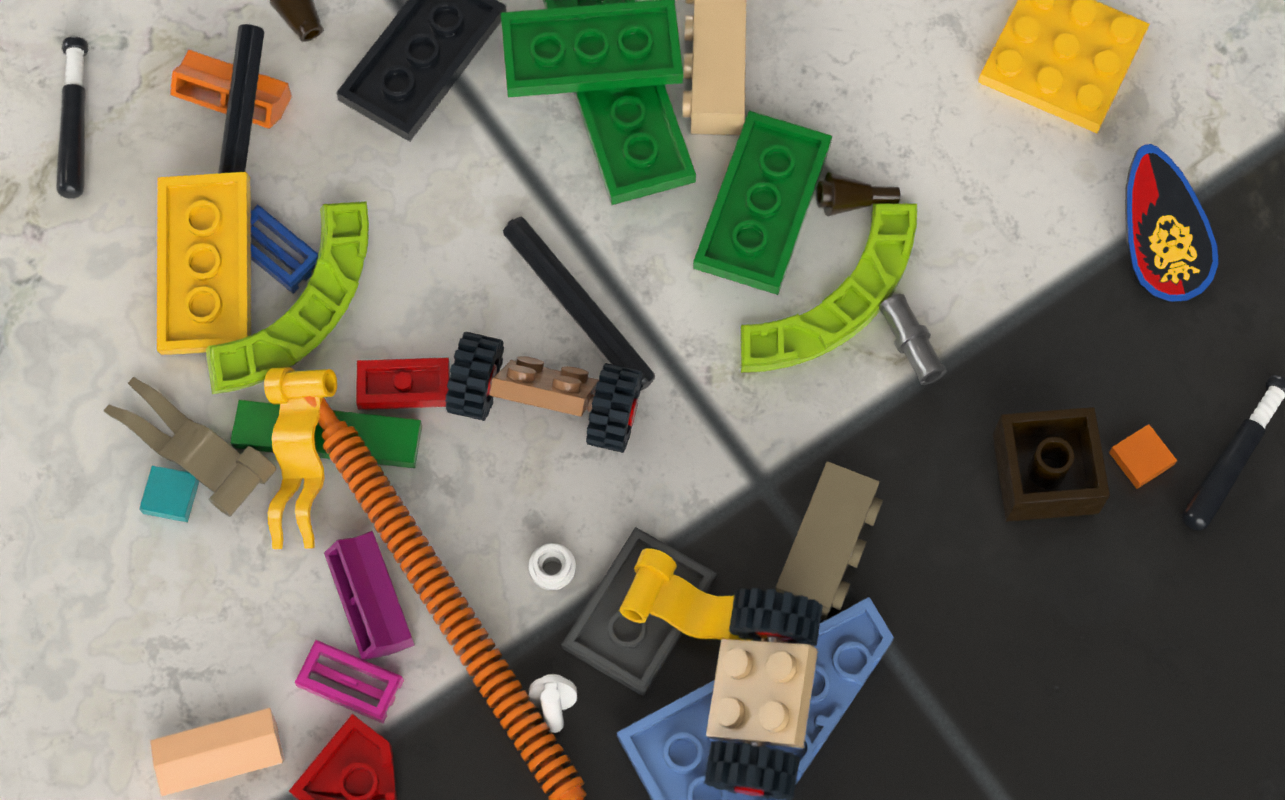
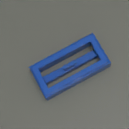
[251,205,318,294]

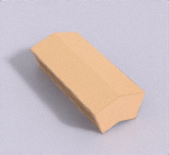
[150,708,285,796]

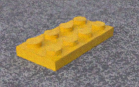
[157,172,251,355]

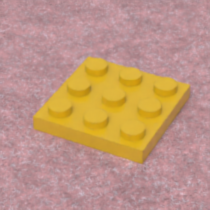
[978,0,1150,134]

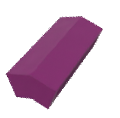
[324,531,415,660]

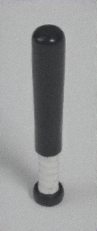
[56,36,89,199]
[1182,375,1285,531]

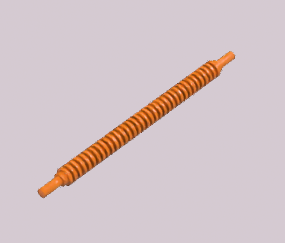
[304,396,586,800]

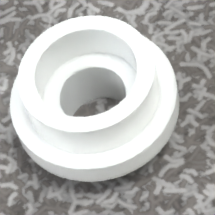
[529,543,576,590]

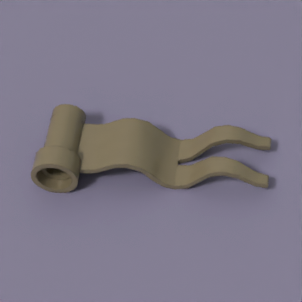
[103,377,277,517]

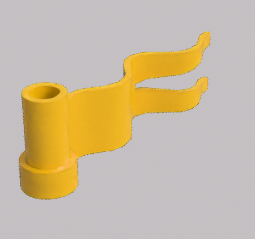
[264,367,337,549]
[619,548,752,641]

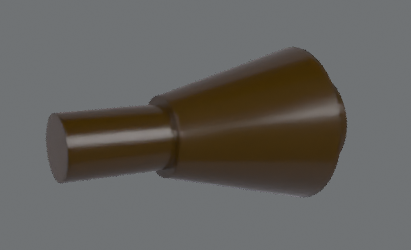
[816,172,900,217]

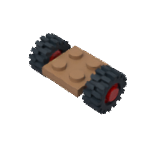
[446,332,642,453]

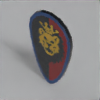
[1125,144,1219,302]

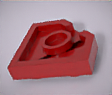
[289,714,397,800]

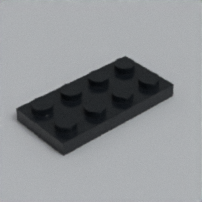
[336,0,507,142]

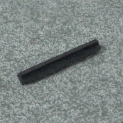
[218,24,264,173]

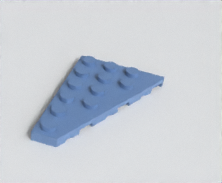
[617,597,894,800]

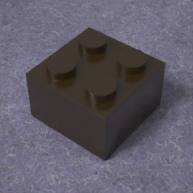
[993,407,1110,522]

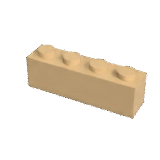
[682,0,746,135]

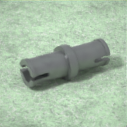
[879,294,946,385]

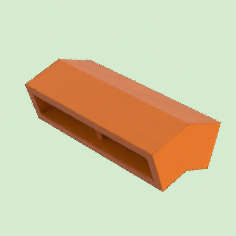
[170,49,292,129]

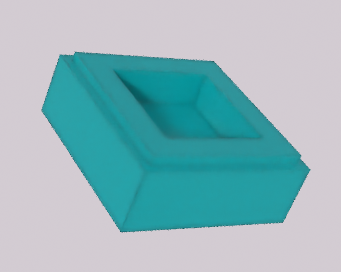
[139,466,199,523]

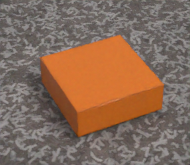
[1109,424,1177,489]

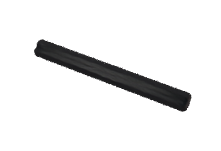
[503,217,655,391]

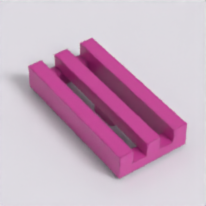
[294,640,404,724]

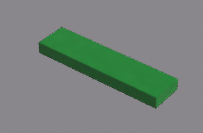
[230,400,422,468]

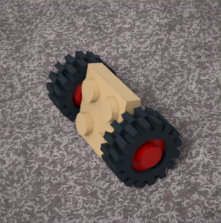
[704,588,823,800]

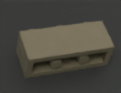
[775,461,883,621]

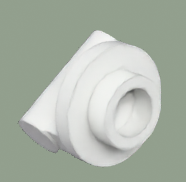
[529,674,577,733]

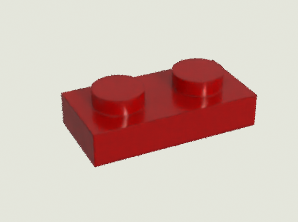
[356,357,450,410]

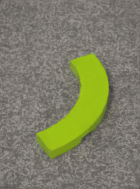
[206,201,369,394]
[741,203,917,373]

